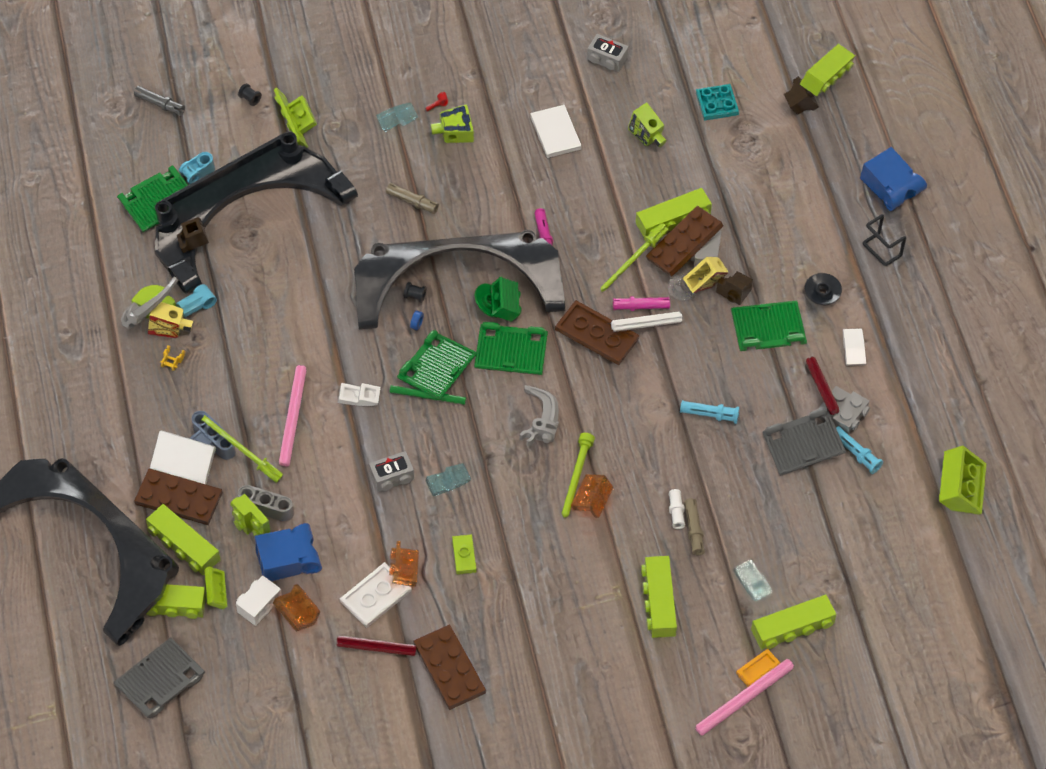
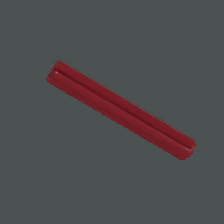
[806,356,840,415]
[336,636,417,656]

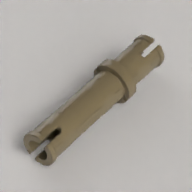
[386,183,439,214]
[684,498,705,556]

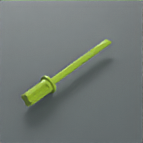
[601,223,669,292]
[201,415,283,483]

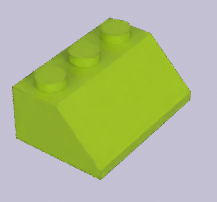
[939,445,987,515]

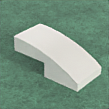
[843,329,866,366]
[338,383,380,406]

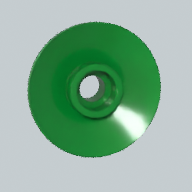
[474,283,497,318]

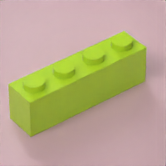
[800,43,856,96]
[635,188,712,237]
[146,504,220,576]
[641,556,677,638]
[147,584,206,619]
[751,594,837,650]

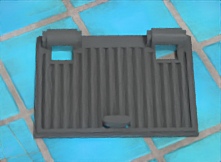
[763,408,846,476]
[113,637,205,718]

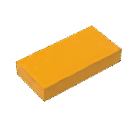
[736,649,780,687]

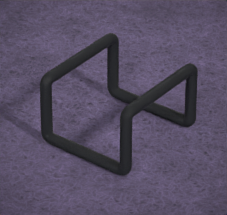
[863,214,906,266]

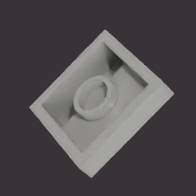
[818,386,870,434]

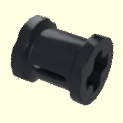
[238,83,262,106]
[403,282,427,303]

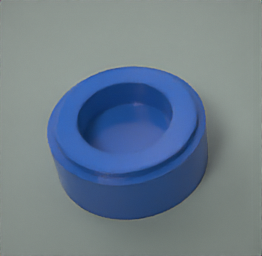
[410,310,424,330]

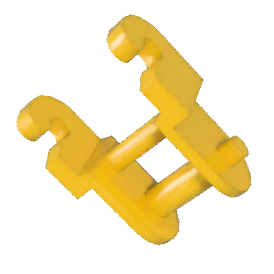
[160,345,185,371]

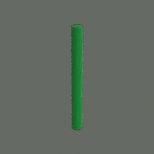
[390,385,466,405]

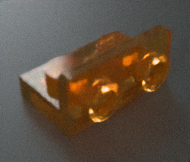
[389,541,419,587]

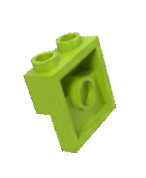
[230,494,271,536]

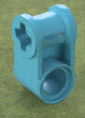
[179,152,215,184]

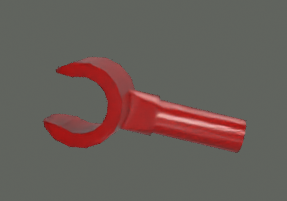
[425,92,448,112]

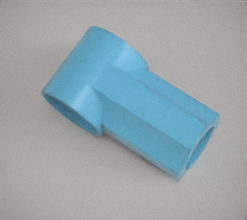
[176,284,217,317]

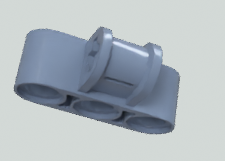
[189,411,236,460]

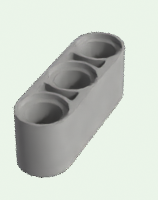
[238,485,294,521]

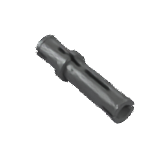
[134,86,185,116]

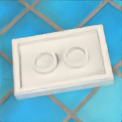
[530,105,581,158]
[150,430,216,484]
[340,562,412,628]

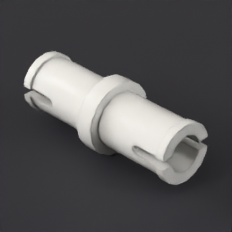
[669,489,685,529]

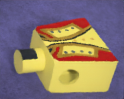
[683,257,728,293]
[148,302,193,338]

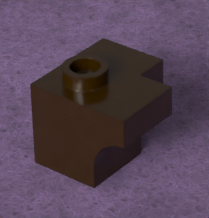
[784,76,819,115]
[176,217,209,253]
[716,271,753,305]

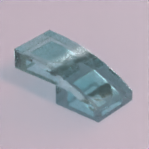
[376,103,418,132]
[425,463,471,496]
[733,559,773,601]

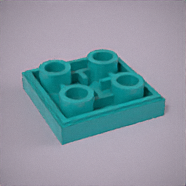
[696,84,739,121]

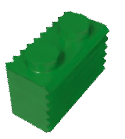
[490,277,522,322]

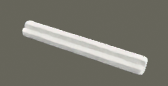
[611,312,682,332]

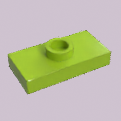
[452,534,476,574]
[204,566,227,609]

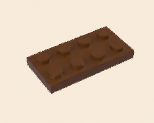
[646,206,723,277]
[555,300,639,366]
[134,468,223,526]
[413,624,486,710]

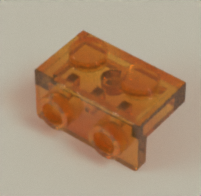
[571,474,613,518]
[273,584,320,632]

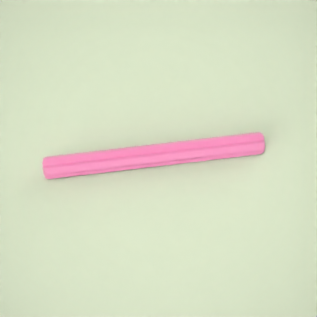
[279,365,306,467]
[695,659,794,735]

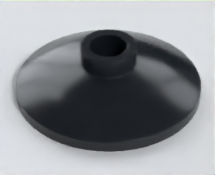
[804,273,842,305]

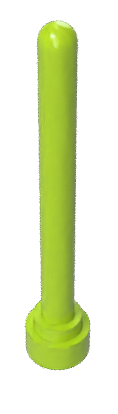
[562,432,595,518]

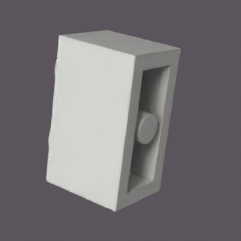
[236,576,282,626]

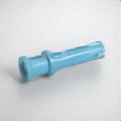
[680,400,740,424]
[836,426,883,474]

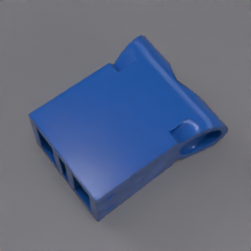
[860,147,927,211]
[255,523,322,582]

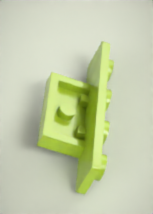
[274,88,317,148]

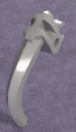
[121,277,178,329]
[520,385,559,446]

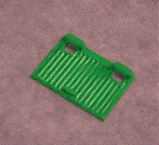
[117,165,188,232]
[731,300,807,351]
[474,322,548,375]
[397,330,477,400]

